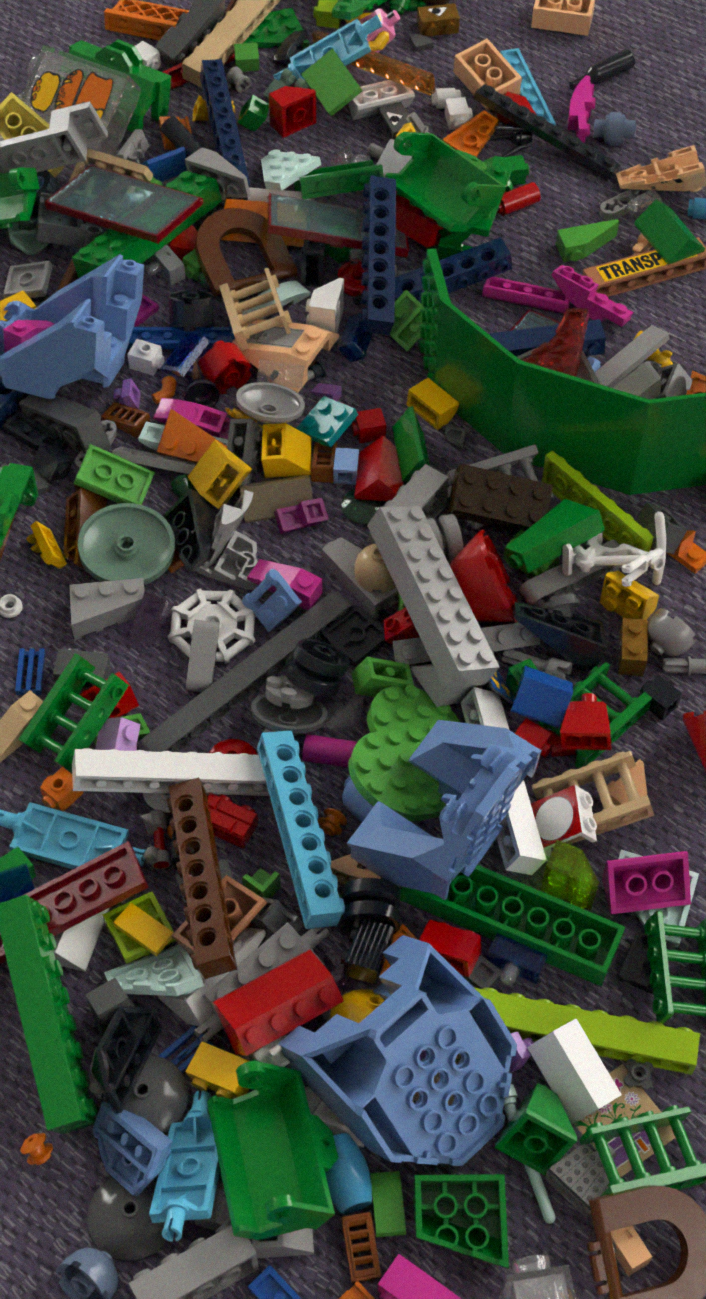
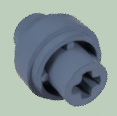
[594,112,636,146]

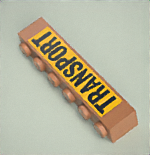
[582,237,706,297]

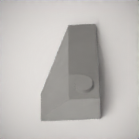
[185,148,251,200]

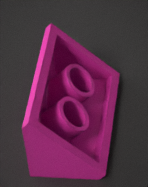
[602,851,691,914]

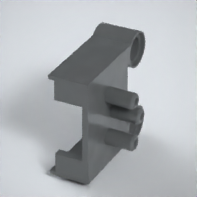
[37,192,103,250]

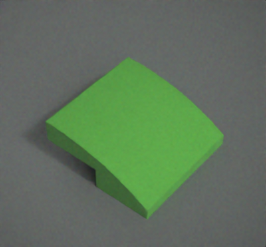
[390,290,424,352]

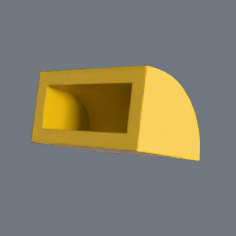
[406,378,459,430]

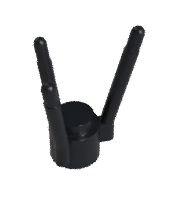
[488,126,533,157]

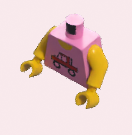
[345,9,400,57]

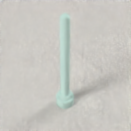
[503,1085,556,1224]

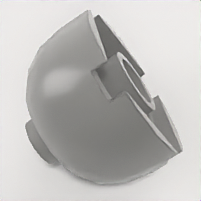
[648,608,697,656]

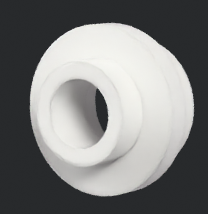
[0,594,23,618]

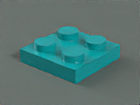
[296,396,359,448]

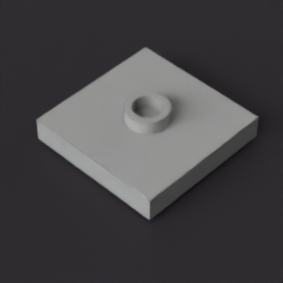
[3,261,53,299]

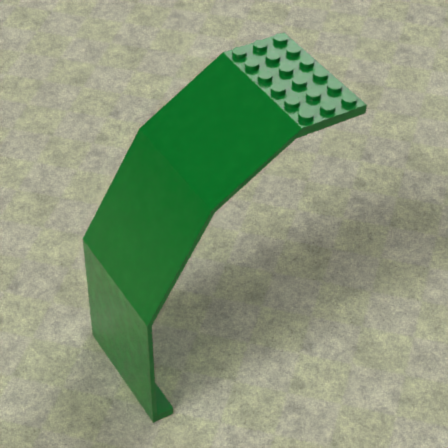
[418,248,706,495]

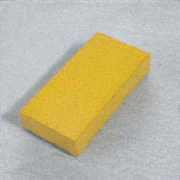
[113,903,174,957]

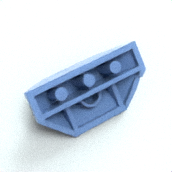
[92,1102,173,1196]

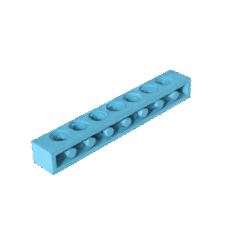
[257,731,345,929]

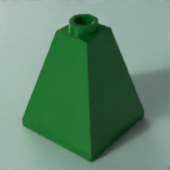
[495,1083,577,1176]

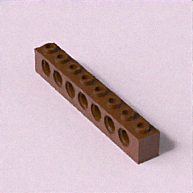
[167,777,237,979]

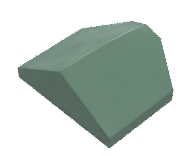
[6,218,50,255]

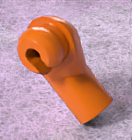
[151,376,177,405]

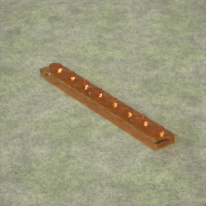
[312,30,436,96]

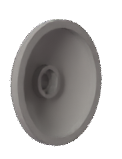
[236,382,305,424]

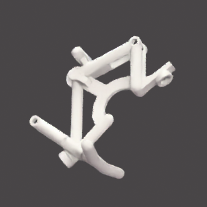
[562,512,666,587]

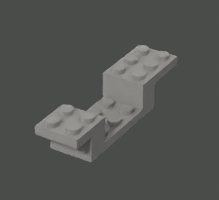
[0,101,108,174]

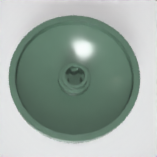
[78,503,175,585]

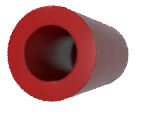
[497,182,541,216]

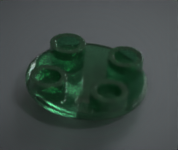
[342,488,387,527]

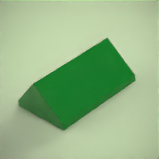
[634,199,705,265]
[392,406,430,482]

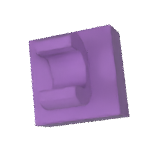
[113,378,141,409]
[510,1031,534,1072]

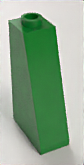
[505,499,605,573]

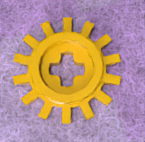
[225,407,262,428]

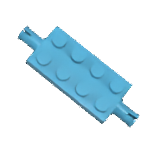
[273,15,383,85]
[0,802,146,869]
[149,1091,220,1242]

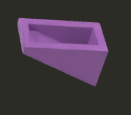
[311,383,342,401]

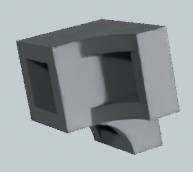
[250,897,304,947]

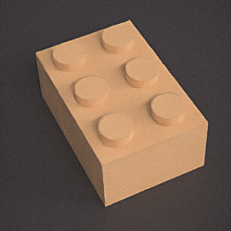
[531,0,595,36]
[453,39,522,111]

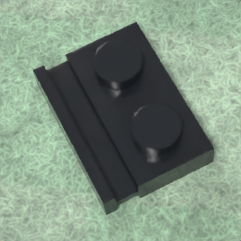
[618,929,675,995]

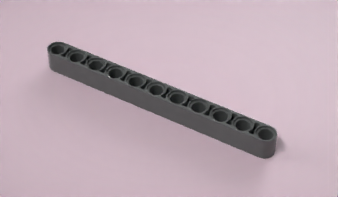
[136,591,354,752]

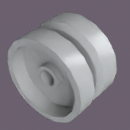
[427,513,464,563]

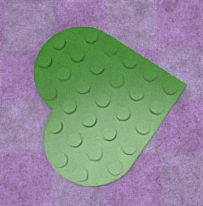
[348,685,460,821]

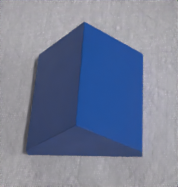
[141,146,187,182]
[511,666,573,728]

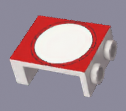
[531,785,597,861]

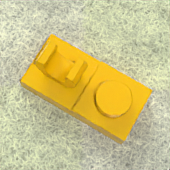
[26,521,67,569]

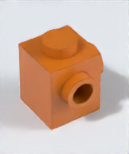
[40,766,84,812]

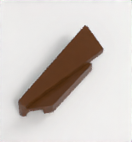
[63,484,108,569]

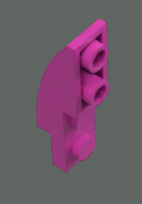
[568,76,595,143]
[552,265,633,327]
[153,398,230,439]

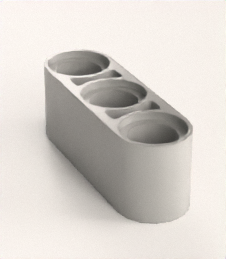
[186,619,220,693]

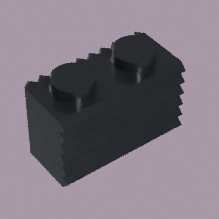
[341,918,393,985]

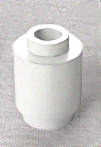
[431,88,461,109]

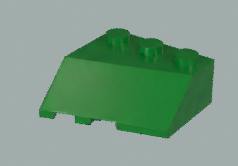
[413,1174,509,1269]

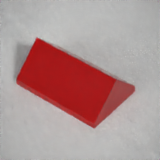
[354,435,403,501]

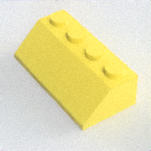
[0,92,64,178]

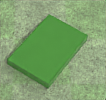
[301,48,363,117]
[73,444,155,505]

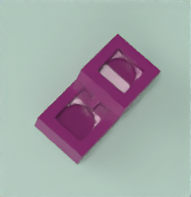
[274,498,329,534]

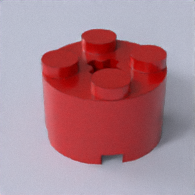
[198,340,252,394]

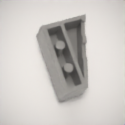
[70,578,147,641]

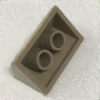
[238,475,313,523]

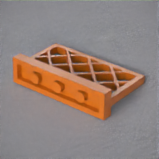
[104,0,190,41]

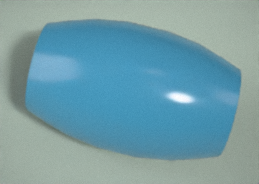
[325,1133,372,1214]

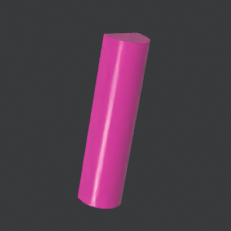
[482,277,571,314]
[303,734,357,768]

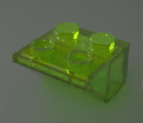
[541,840,599,910]

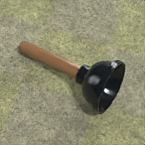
[183,352,220,408]

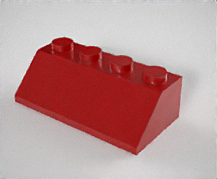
[212,950,344,1056]

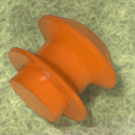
[318,808,347,836]
[20,1133,53,1165]

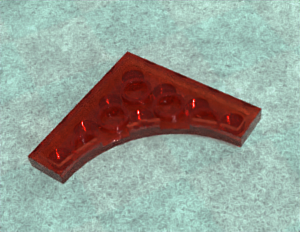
[522,308,590,377]

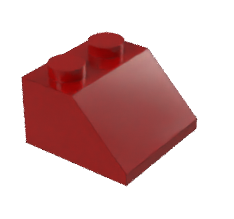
[269,86,316,138]

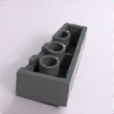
[155,0,225,68]
[19,394,111,454]

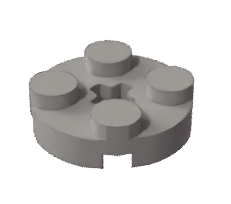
[265,676,315,709]

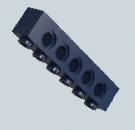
[395,237,513,304]

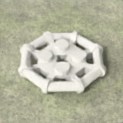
[168,588,256,664]

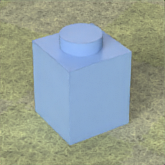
[333,448,359,485]

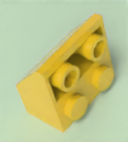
[261,423,312,478]
[188,440,252,509]
[599,571,659,620]

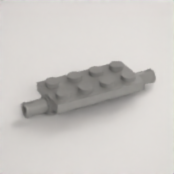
[193,922,330,1043]

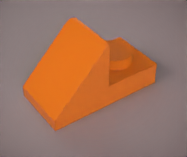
[666,530,706,574]

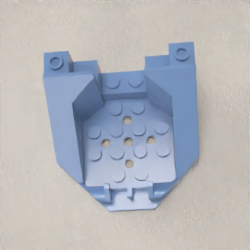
[0,255,144,399]
[347,720,541,900]
[277,935,517,1166]

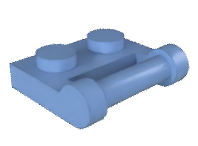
[242,569,302,632]

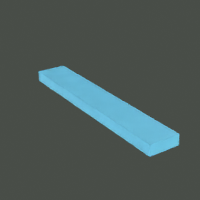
[500,48,556,126]

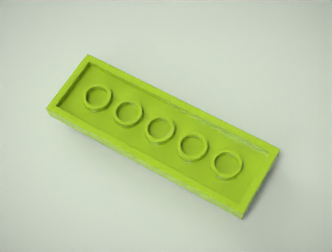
[542,451,654,552]

